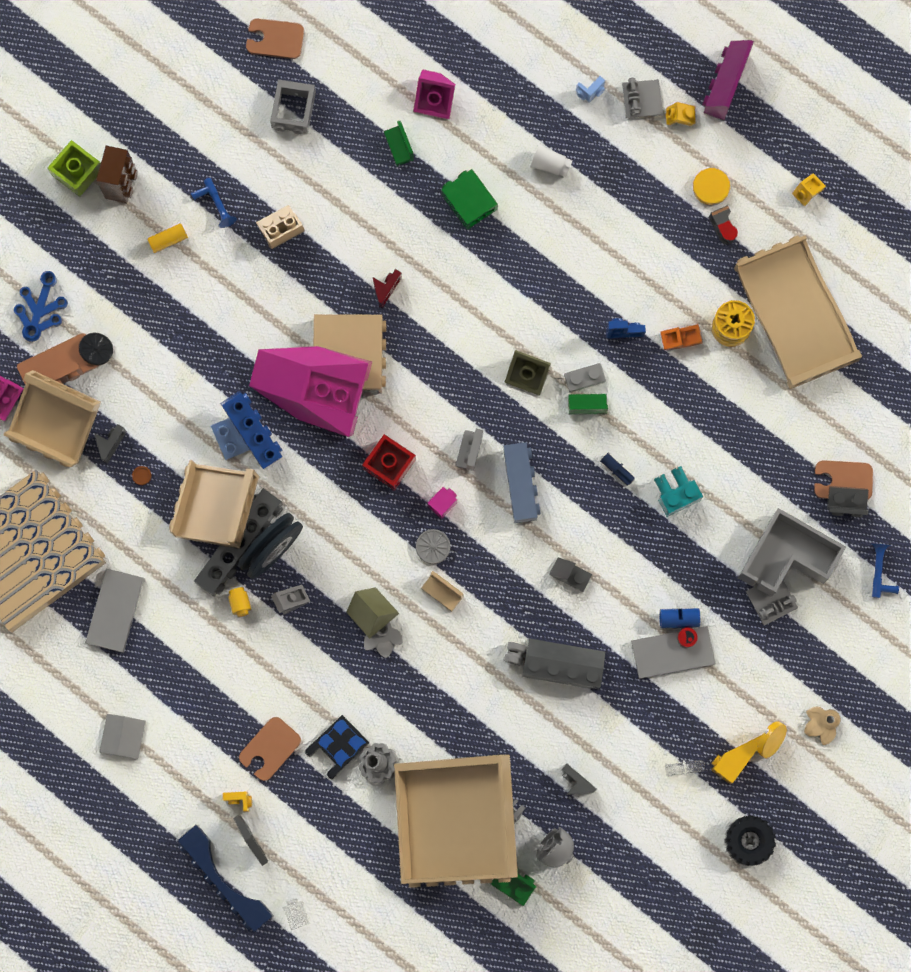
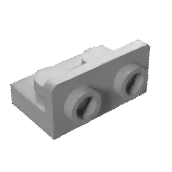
[456,428,483,471]

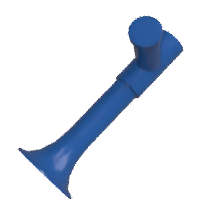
[191,178,237,228]
[871,544,899,598]

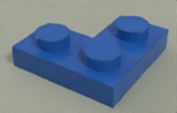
[606,318,646,338]

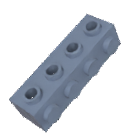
[503,442,541,524]

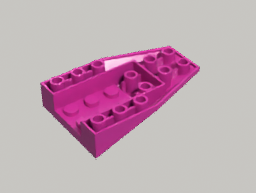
[249,346,372,437]

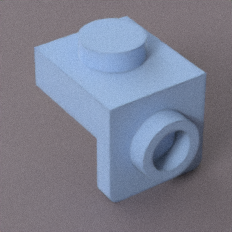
[576,76,605,103]

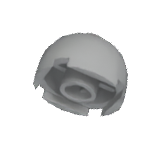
[536,827,574,868]

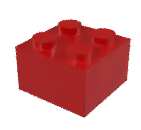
[362,434,416,491]

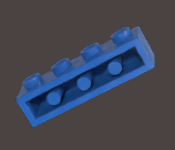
[220,391,283,469]

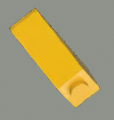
[712,735,761,784]

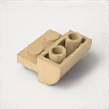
[256,205,305,249]

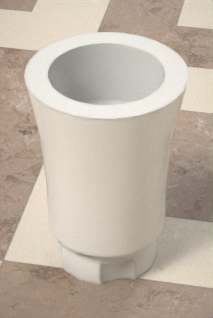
[530,143,572,177]

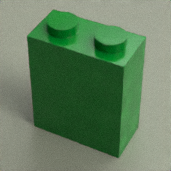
[441,169,498,230]

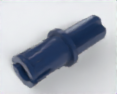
[600,452,635,486]

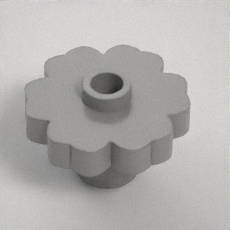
[359,743,398,784]

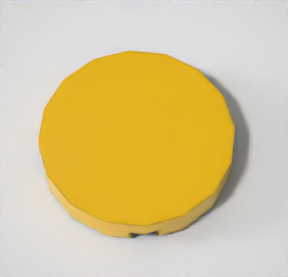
[693,168,730,205]
[757,721,787,759]

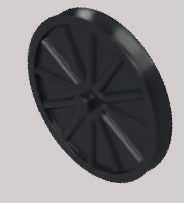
[79,333,113,365]

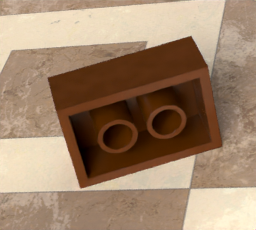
[96,145,138,203]

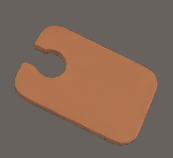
[246,18,304,59]
[814,460,873,500]
[239,717,301,781]

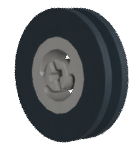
[238,513,303,579]

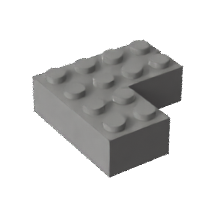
[738,508,846,597]

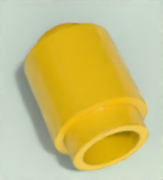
[228,587,251,617]

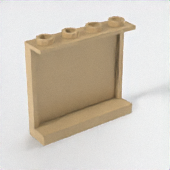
[313,314,386,393]
[4,370,101,467]
[169,460,259,548]

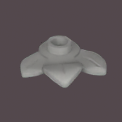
[364,622,403,658]

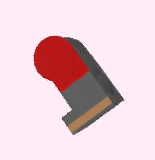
[708,205,738,245]

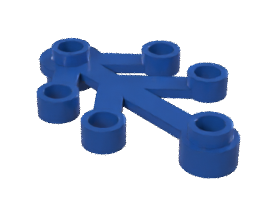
[14,271,68,342]

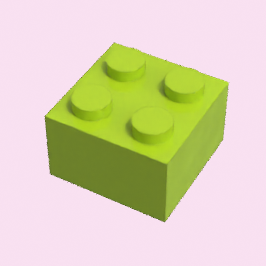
[47,140,101,197]

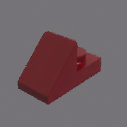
[372,269,402,309]

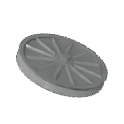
[416,529,450,564]

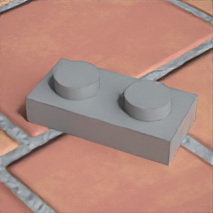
[564,363,606,393]

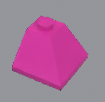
[413,69,456,119]

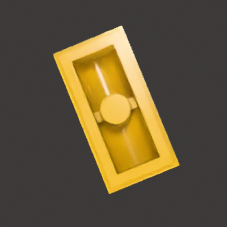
[147,223,188,253]

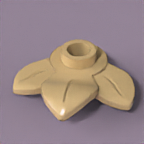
[804,707,841,745]

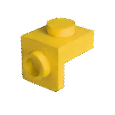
[665,102,695,126]

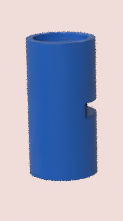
[659,608,700,628]

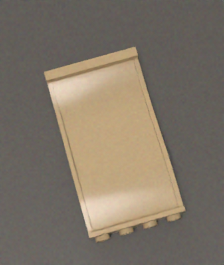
[734,235,862,389]

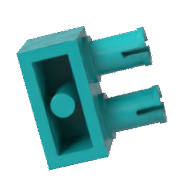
[654,466,703,517]

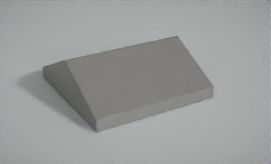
[99,714,146,759]

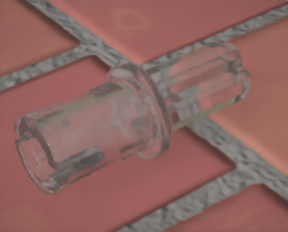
[665,760,705,777]

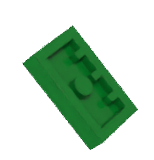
[490,869,537,906]

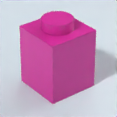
[427,487,457,519]

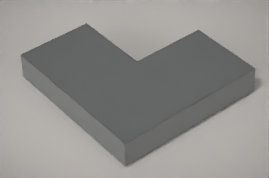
[233,815,268,866]

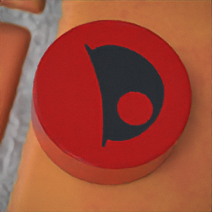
[677,628,698,648]

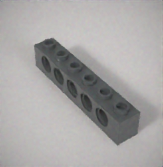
[194,488,283,597]

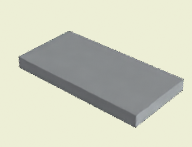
[85,568,144,653]
[631,626,715,679]

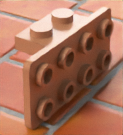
[17,333,99,384]

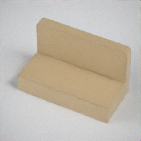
[421,571,464,612]

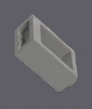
[270,79,316,134]

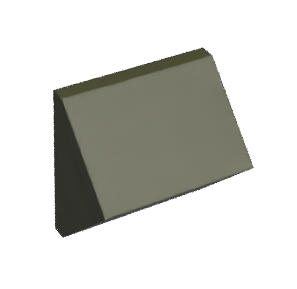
[504,350,551,396]
[346,587,399,639]

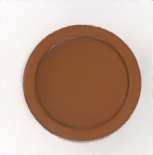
[132,466,152,485]

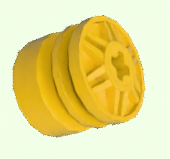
[712,300,755,347]

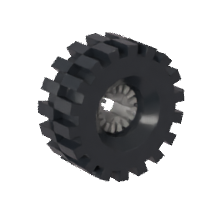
[724,816,776,866]

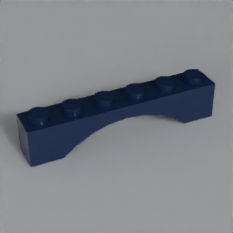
[178,825,274,932]

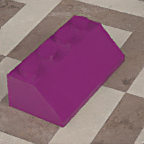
[702,40,754,120]

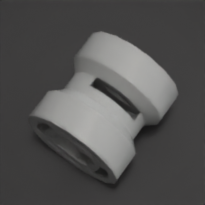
[503,642,527,666]

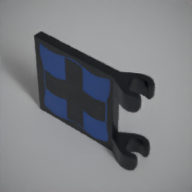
[305,715,370,780]

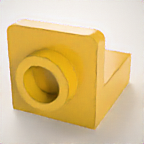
[792,174,826,206]
[223,791,252,812]

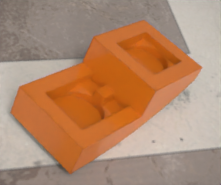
[660,324,703,350]

